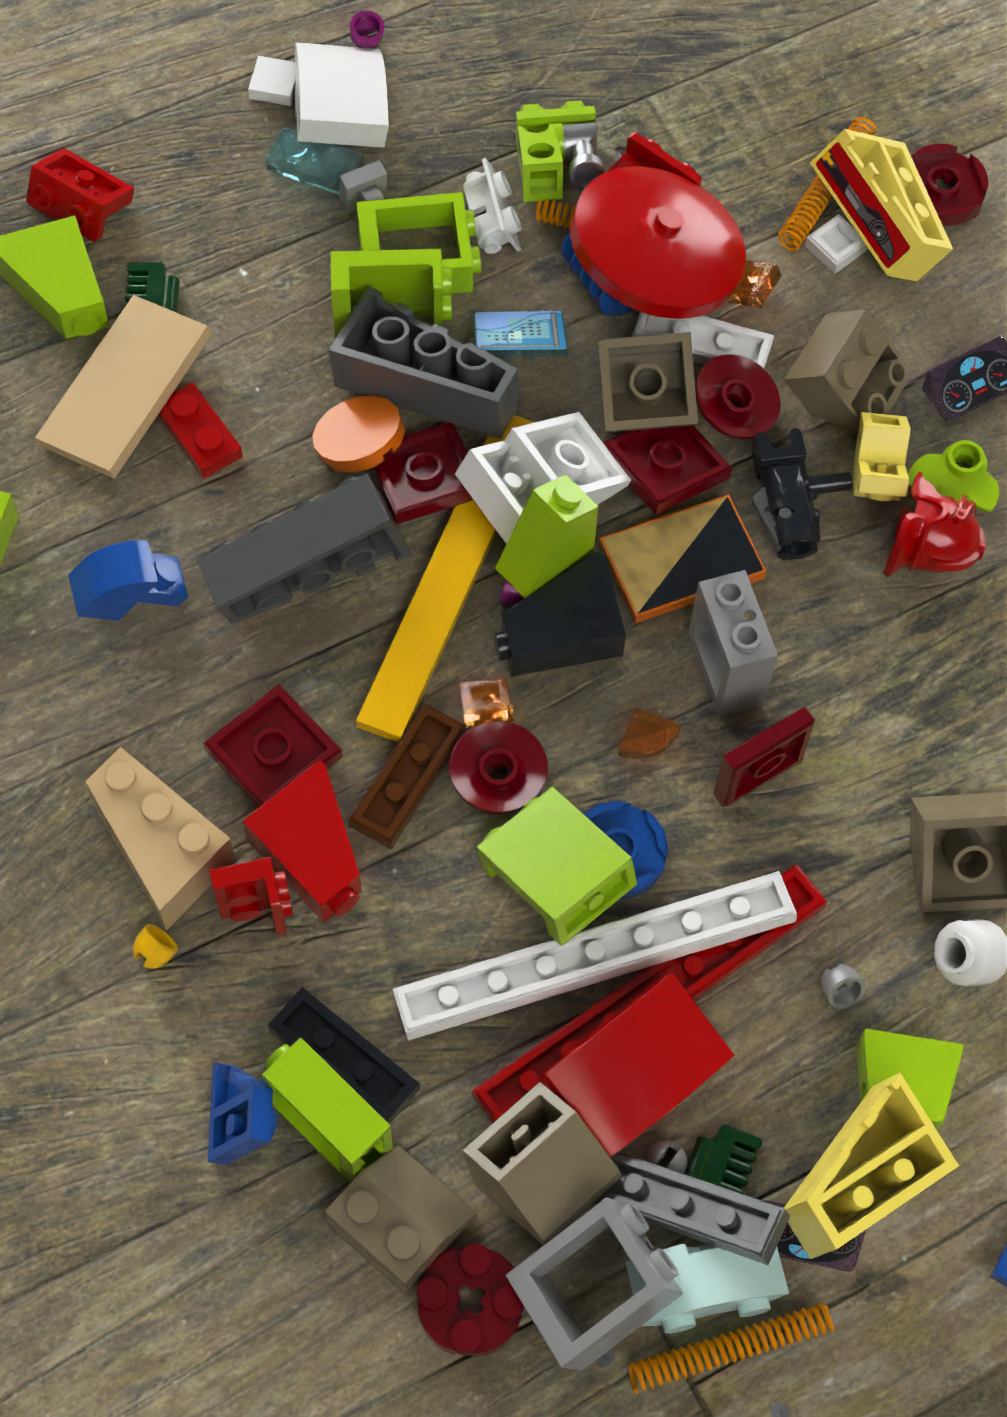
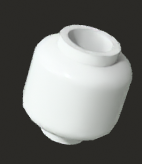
[934,919,1007,986]

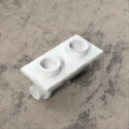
[463,157,522,254]

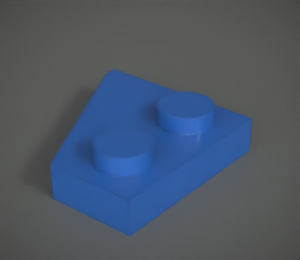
[208,1062,277,1165]

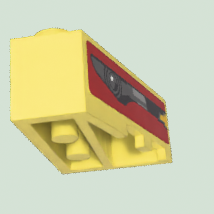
[810,129,953,281]

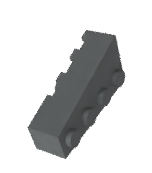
[329,286,520,439]
[197,473,413,624]

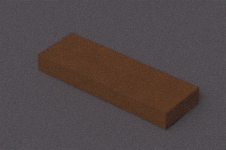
[348,703,466,850]

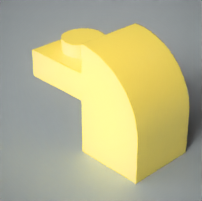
[853,412,911,501]

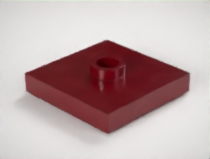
[371,422,473,524]
[603,426,732,515]
[203,684,343,808]
[713,706,815,807]

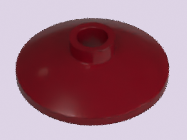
[695,354,781,440]
[449,721,548,814]

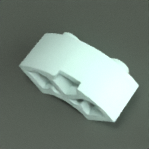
[625,1243,789,1334]

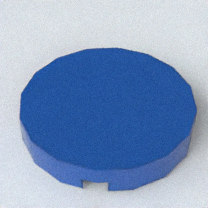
[583,801,668,899]

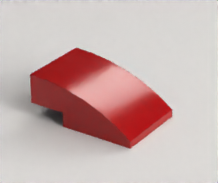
[541,972,735,1158]

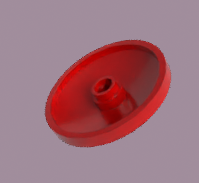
[570,166,746,319]

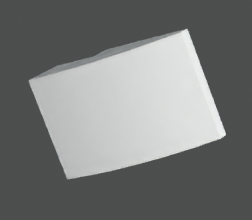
[295,43,389,148]
[455,412,631,544]

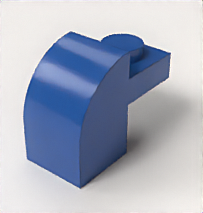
[68,540,188,621]

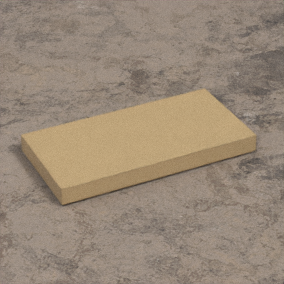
[35,295,212,479]

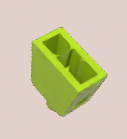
[856,1028,964,1131]

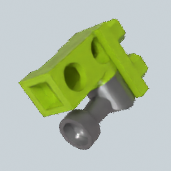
[516,101,605,202]

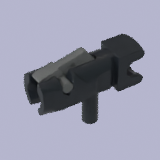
[752,428,853,560]

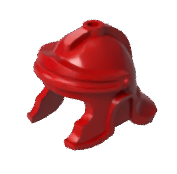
[883,472,986,578]

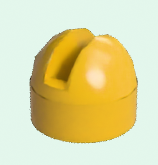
[132,924,178,969]

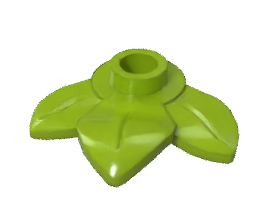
[908,440,1000,512]

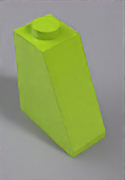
[0,216,109,339]
[495,474,599,599]

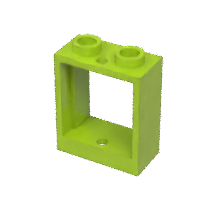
[356,192,481,294]
[262,1037,393,1183]

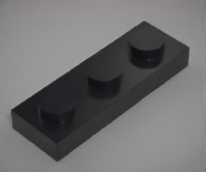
[268,987,420,1124]

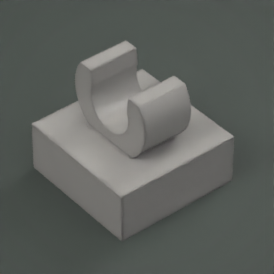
[339,160,387,213]

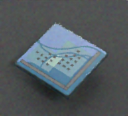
[473,310,568,361]

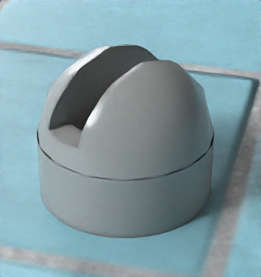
[821,964,866,1009]
[645,1140,688,1174]

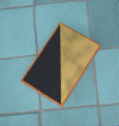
[599,494,767,624]

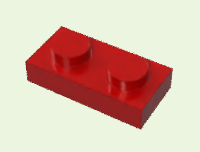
[157,382,243,479]

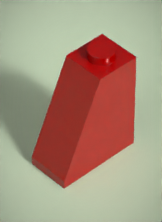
[243,759,362,923]

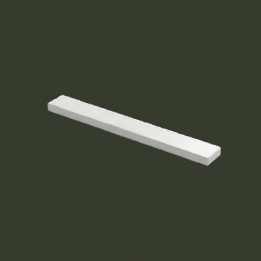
[393,871,797,1041]

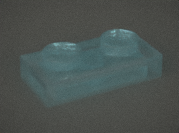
[266,126,364,195]

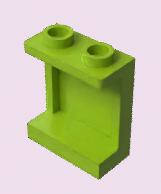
[330,249,452,339]
[477,786,637,946]

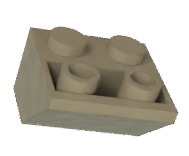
[784,309,913,435]
[463,1082,622,1246]

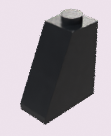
[494,551,626,677]

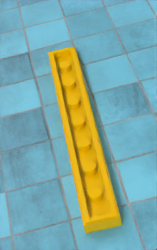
[356,415,535,743]

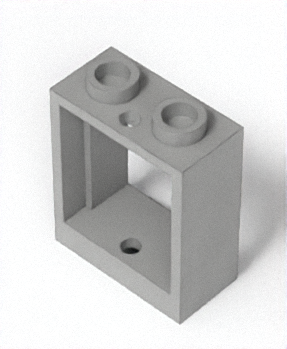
[688,570,778,717]
[506,1197,684,1371]

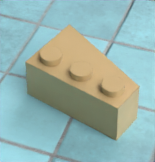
[85,747,235,931]

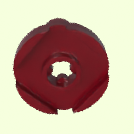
[911,144,989,226]
[417,1243,524,1357]

